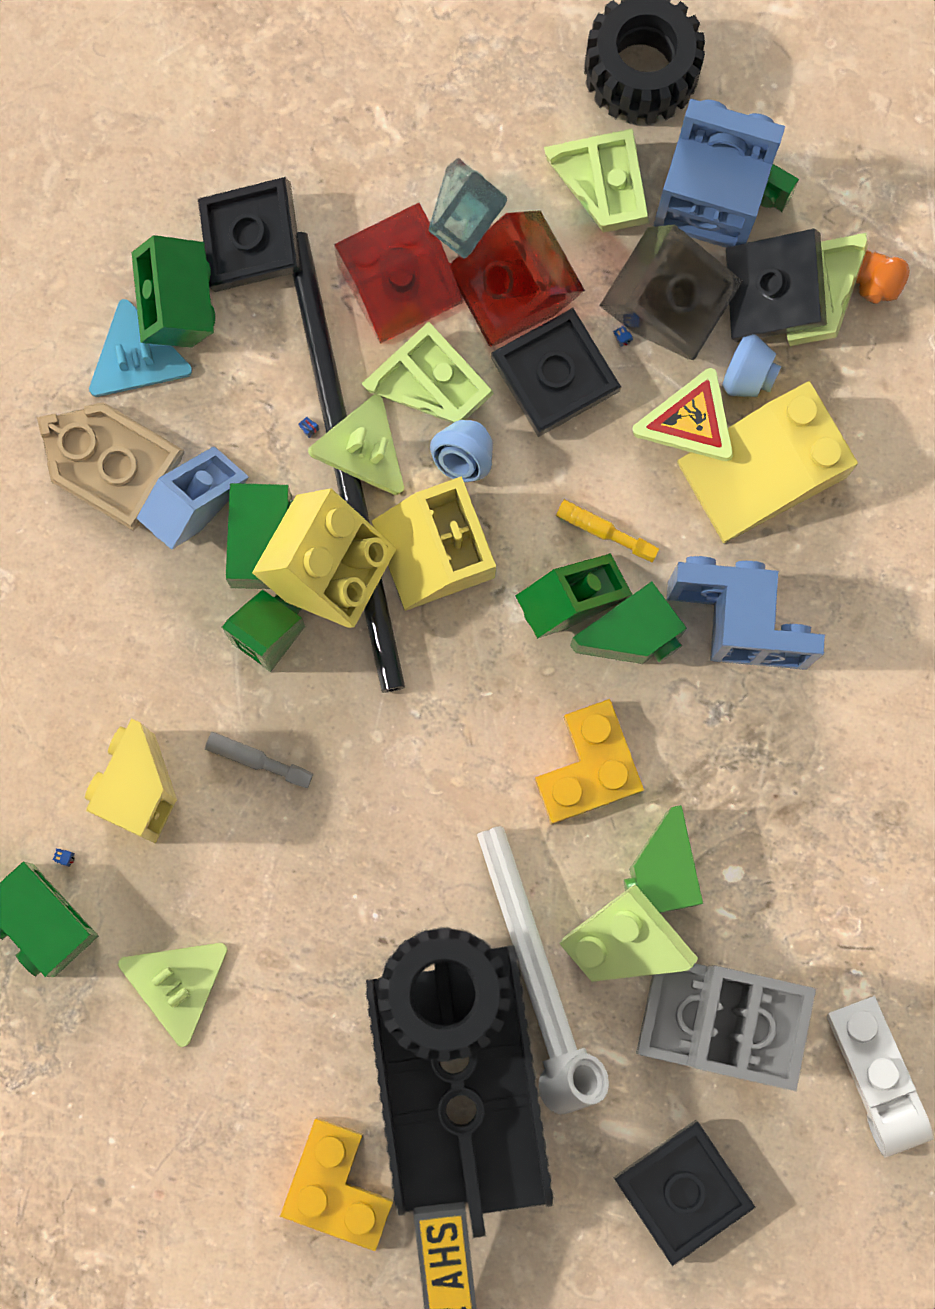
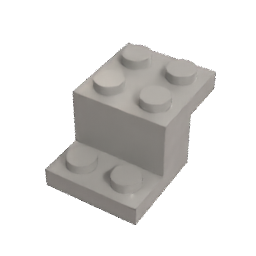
[636,963,816,1091]

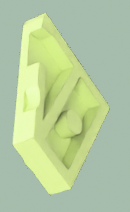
[544,128,649,233]
[361,322,494,423]
[559,884,698,982]

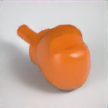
[856,250,910,304]

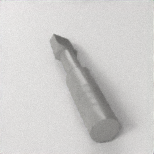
[205,732,313,788]

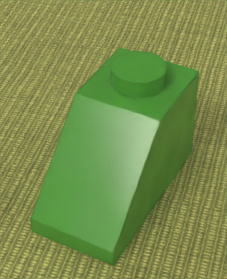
[624,805,703,913]

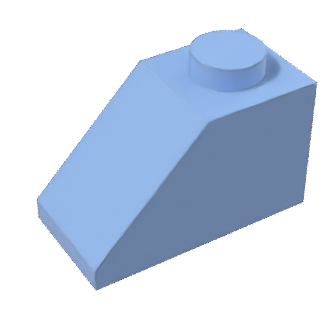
[136,446,249,550]

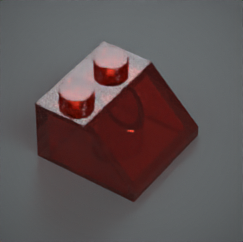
[334,202,463,344]
[446,210,585,347]

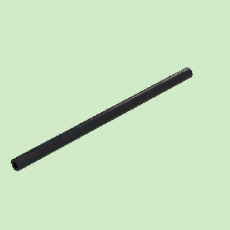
[292,232,405,693]

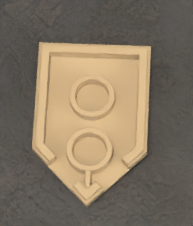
[37,402,184,531]

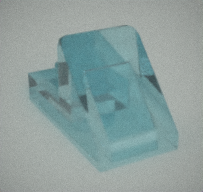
[428,158,508,259]

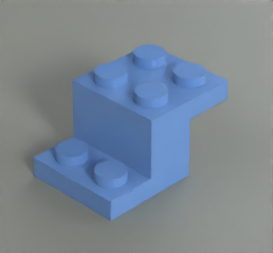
[653,98,785,248]
[667,556,825,670]

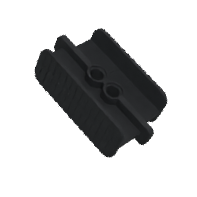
[366,945,554,1238]

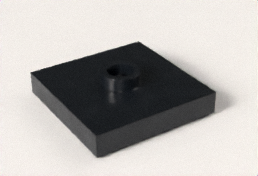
[198,177,303,292]
[725,228,827,342]
[491,308,621,437]
[613,1120,756,1266]

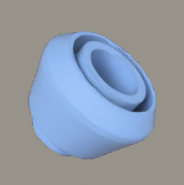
[722,334,781,397]
[430,420,493,482]

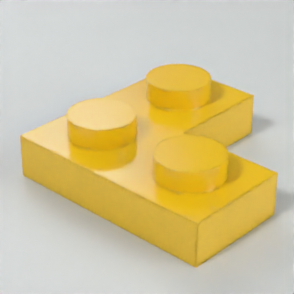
[535,699,644,825]
[280,1117,393,1251]

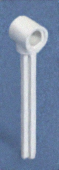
[477,826,609,1114]

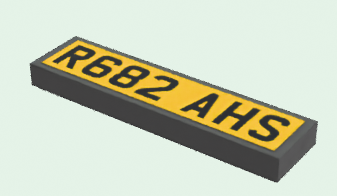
[413,1202,477,1309]

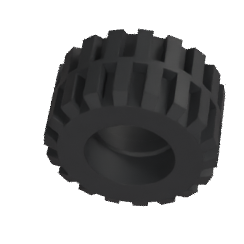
[584,0,705,125]
[378,927,510,1062]

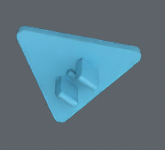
[89,299,192,397]

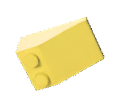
[677,381,858,544]

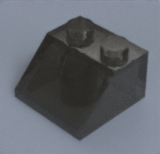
[599,224,743,360]

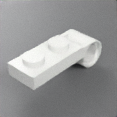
[827,996,933,1158]

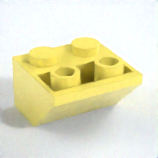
[371,476,496,611]
[252,488,397,628]
[85,718,177,844]

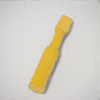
[556,499,659,563]

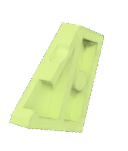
[787,233,868,346]

